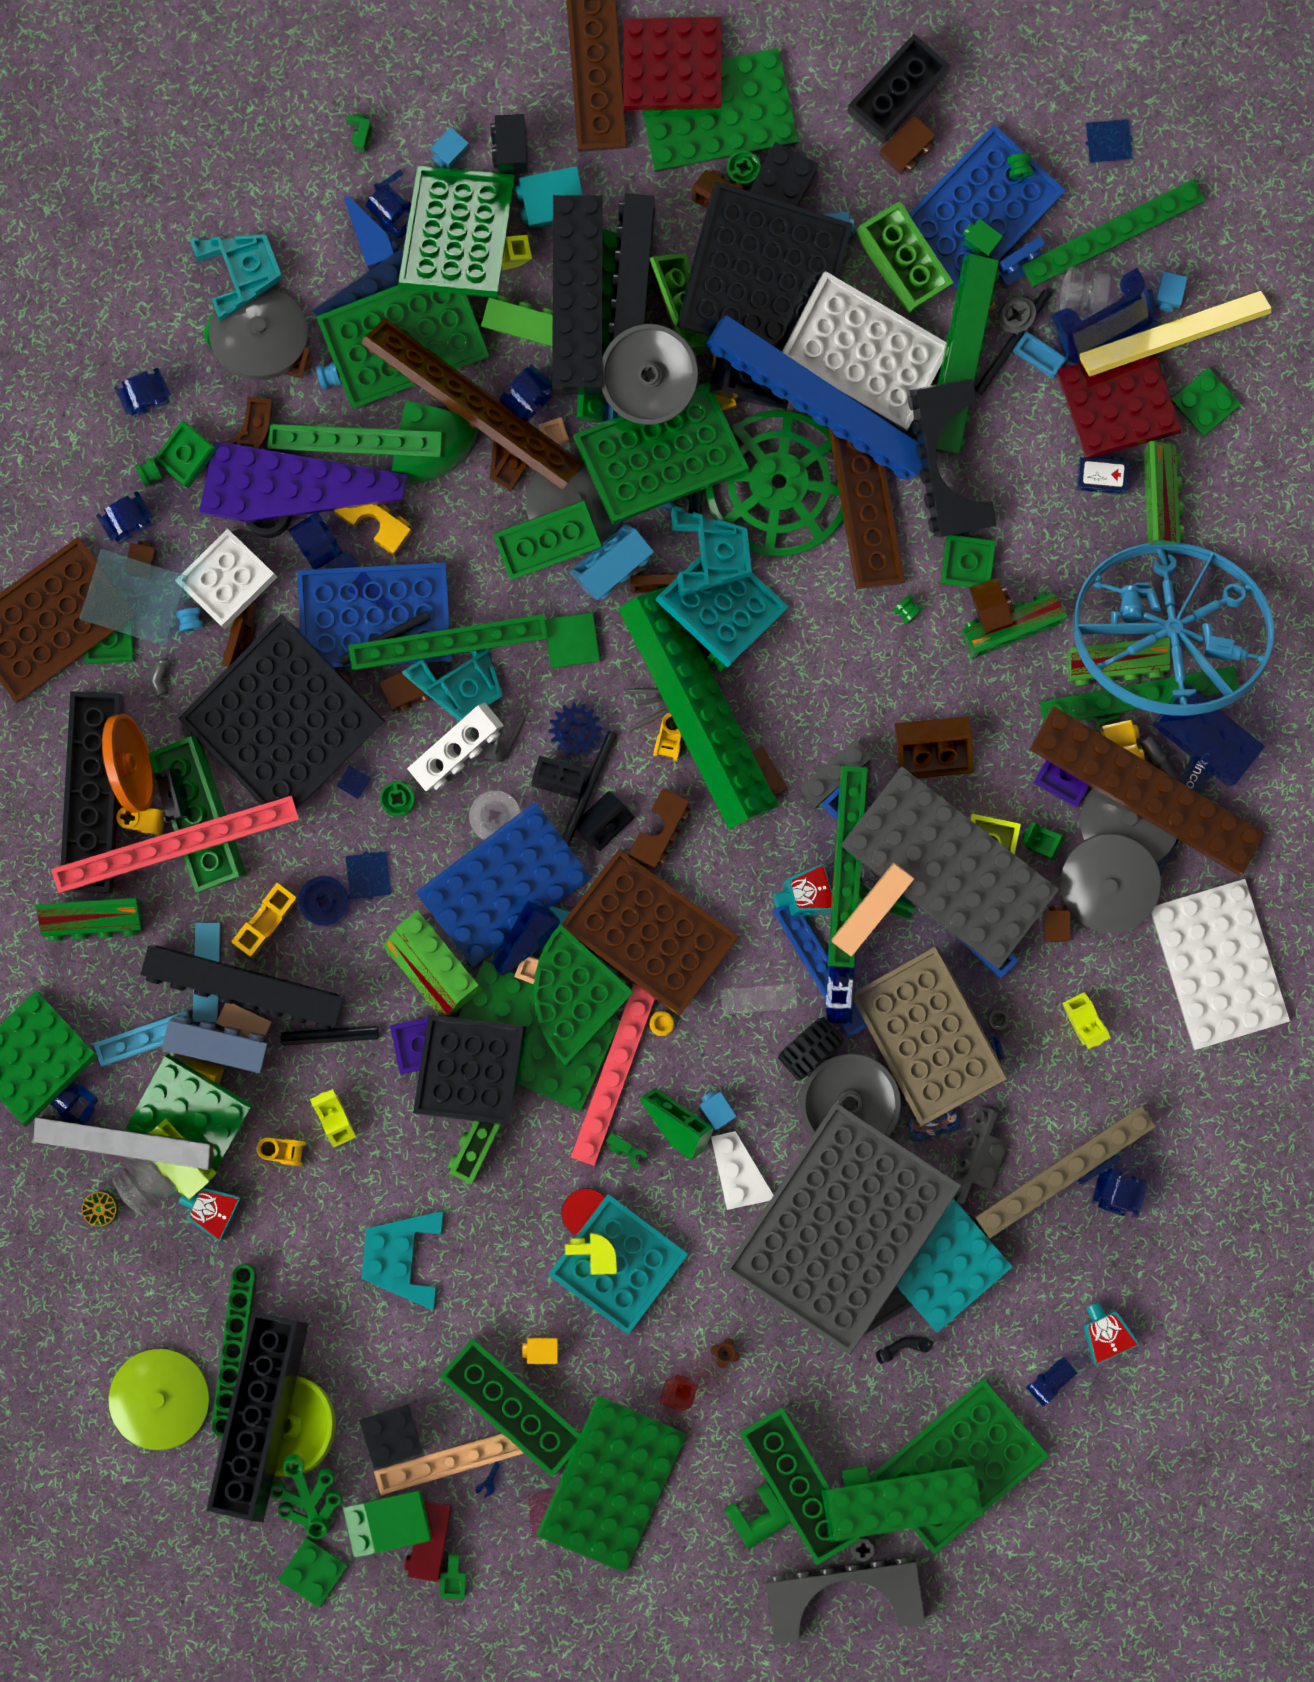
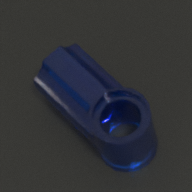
[1026,1357,1078,1407]

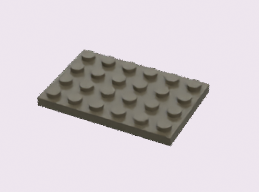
[850,946,1009,1126]

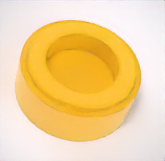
[649,1011,674,1036]

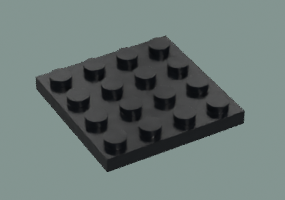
[413,1014,526,1126]

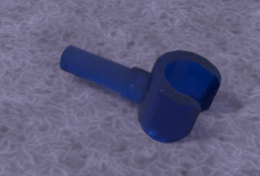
[475,1462,500,1498]

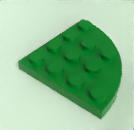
[533,924,633,1066]

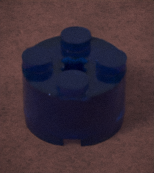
[499,364,552,422]
[114,368,171,418]
[96,491,154,544]
[288,512,343,570]
[298,876,351,927]
[1091,1169,1147,1218]

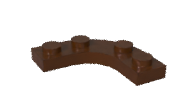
[205,396,273,467]

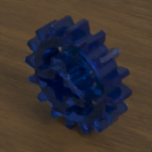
[549,703,602,757]

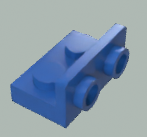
[998,236,1045,286]

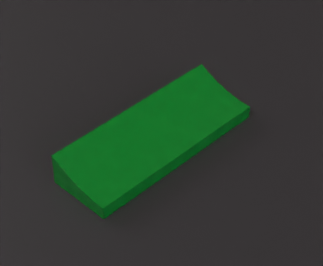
[148,736,247,893]

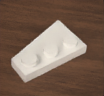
[711,1131,774,1210]

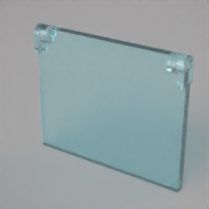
[79,549,187,647]

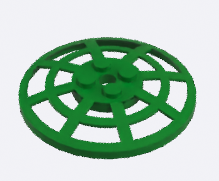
[705,410,844,557]

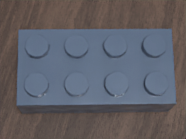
[162,1015,269,1073]

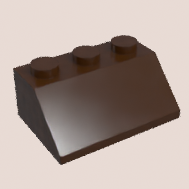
[895,716,973,779]

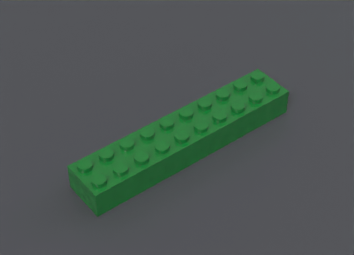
[618,586,779,830]

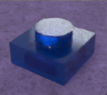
[337,765,371,800]

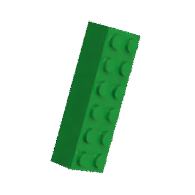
[439,1338,580,1478]
[739,1406,860,1565]
[821,1466,983,1541]

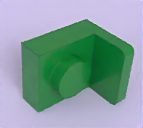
[346,113,372,154]

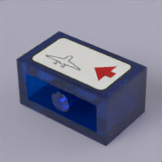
[1076,456,1129,495]

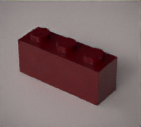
[404,1500,452,1582]

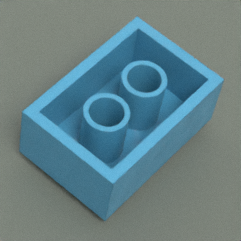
[569,524,654,600]

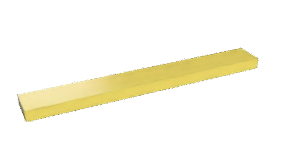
[1080,291,1271,377]

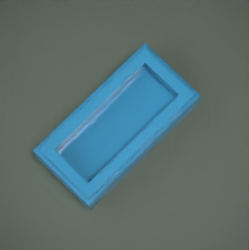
[1012,332,1067,379]

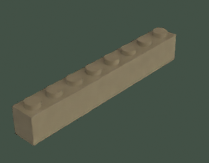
[974,1106,1156,1238]

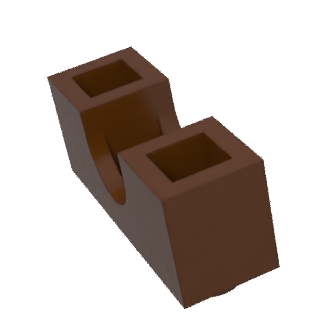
[629,788,691,869]

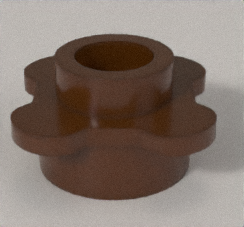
[711,1339,740,1368]

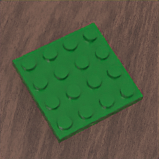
[0,990,98,1127]
[125,1053,253,1188]

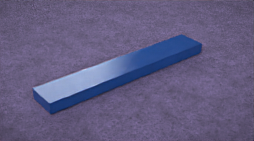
[772,906,867,1038]

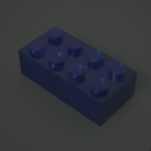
[1151,684,1265,787]

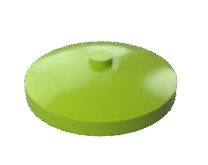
[109,1349,210,1450]
[274,1376,336,1477]

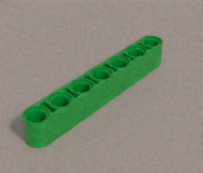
[211,1264,257,1438]

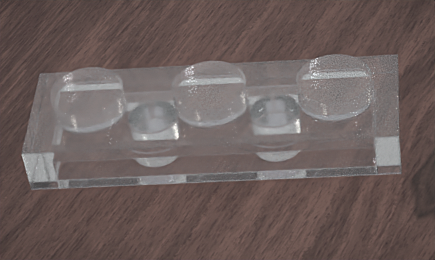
[720,983,797,1015]

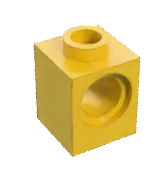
[522,1338,558,1364]

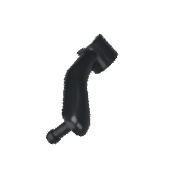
[876,1337,933,1364]

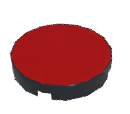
[561,1188,605,1236]

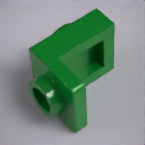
[1022,822,1065,861]

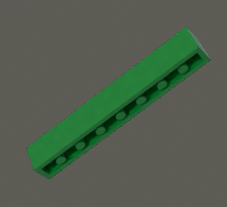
[936,254,1000,455]

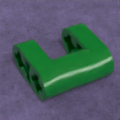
[724,1482,791,1550]

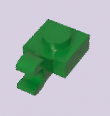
[606,1133,648,1169]
[439,1553,466,1599]

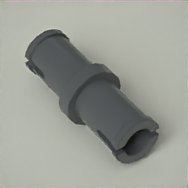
[1140,735,1180,779]

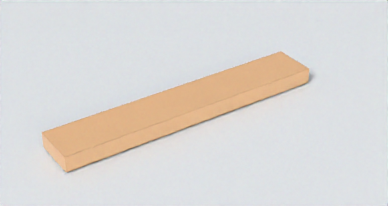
[374,1433,524,1495]

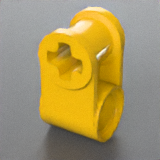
[653,713,682,761]
[116,807,165,836]
[257,1138,306,1167]

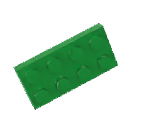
[493,500,603,580]

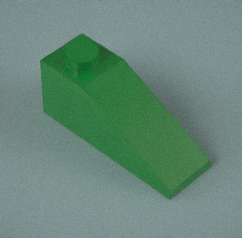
[640,1088,714,1160]

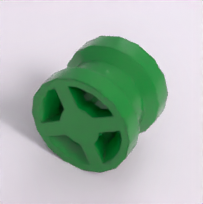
[1007,153,1034,179]
[135,457,163,487]
[892,594,924,625]

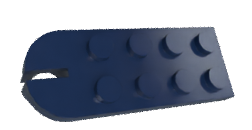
[312,247,404,316]

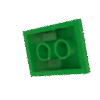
[343,1490,432,1557]

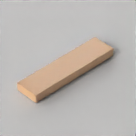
[831,863,914,956]

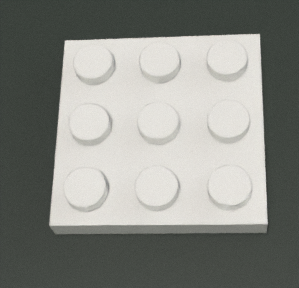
[175,529,277,630]

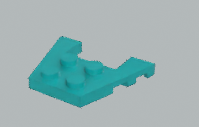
[190,235,282,322]
[671,506,752,596]
[402,623,502,722]
[361,1212,444,1310]

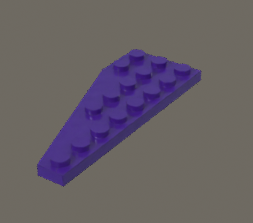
[199,441,408,523]

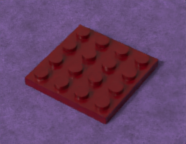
[623,16,722,111]
[1057,354,1181,459]

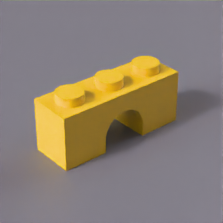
[334,504,412,556]
[231,883,299,959]

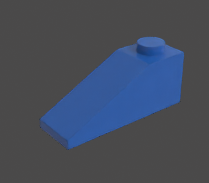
[344,196,398,271]

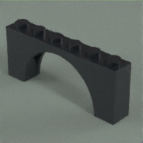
[908,379,997,537]

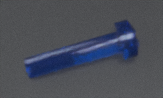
[374,169,403,193]

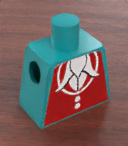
[773,864,832,916]
[178,1187,243,1242]
[1082,1301,1139,1365]

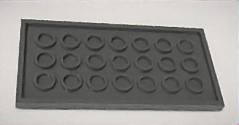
[840,766,1059,969]

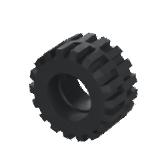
[778,1017,844,1081]

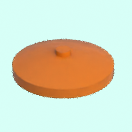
[102,714,155,813]

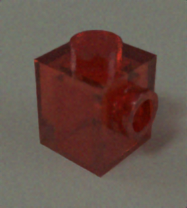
[658,1375,698,1412]

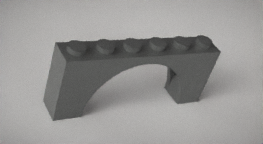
[765,1557,925,1644]

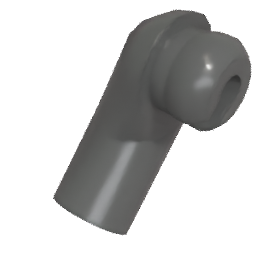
[149,659,171,697]

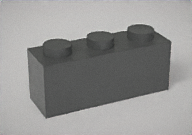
[799,739,872,809]

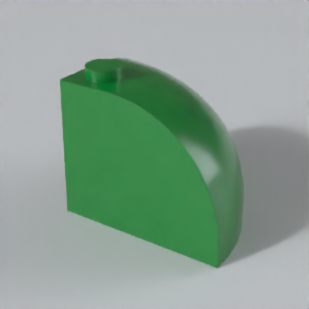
[392,401,480,484]

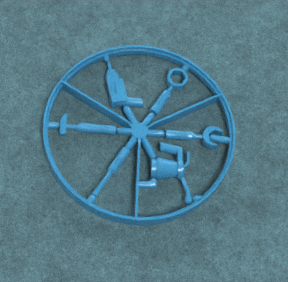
[1073,543,1274,716]

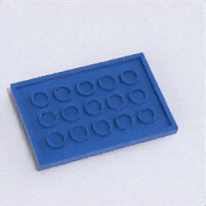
[909,125,1066,290]
[297,563,451,668]
[416,802,591,967]

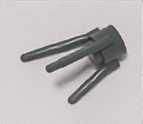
[623,688,670,732]
[482,705,525,762]

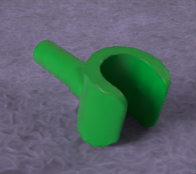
[1085,713,1120,731]

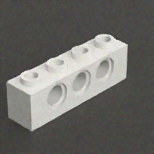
[407,703,504,791]

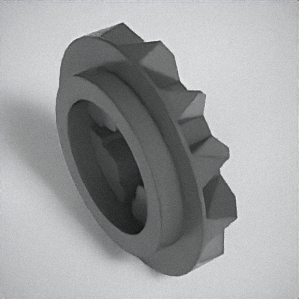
[998,297,1038,335]

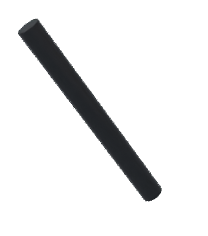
[339,611,431,666]

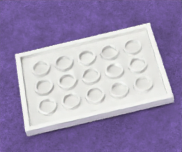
[782,271,946,431]
[1151,879,1290,1050]

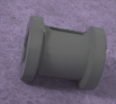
[851,1537,874,1562]

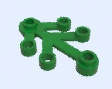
[270,1454,341,1539]

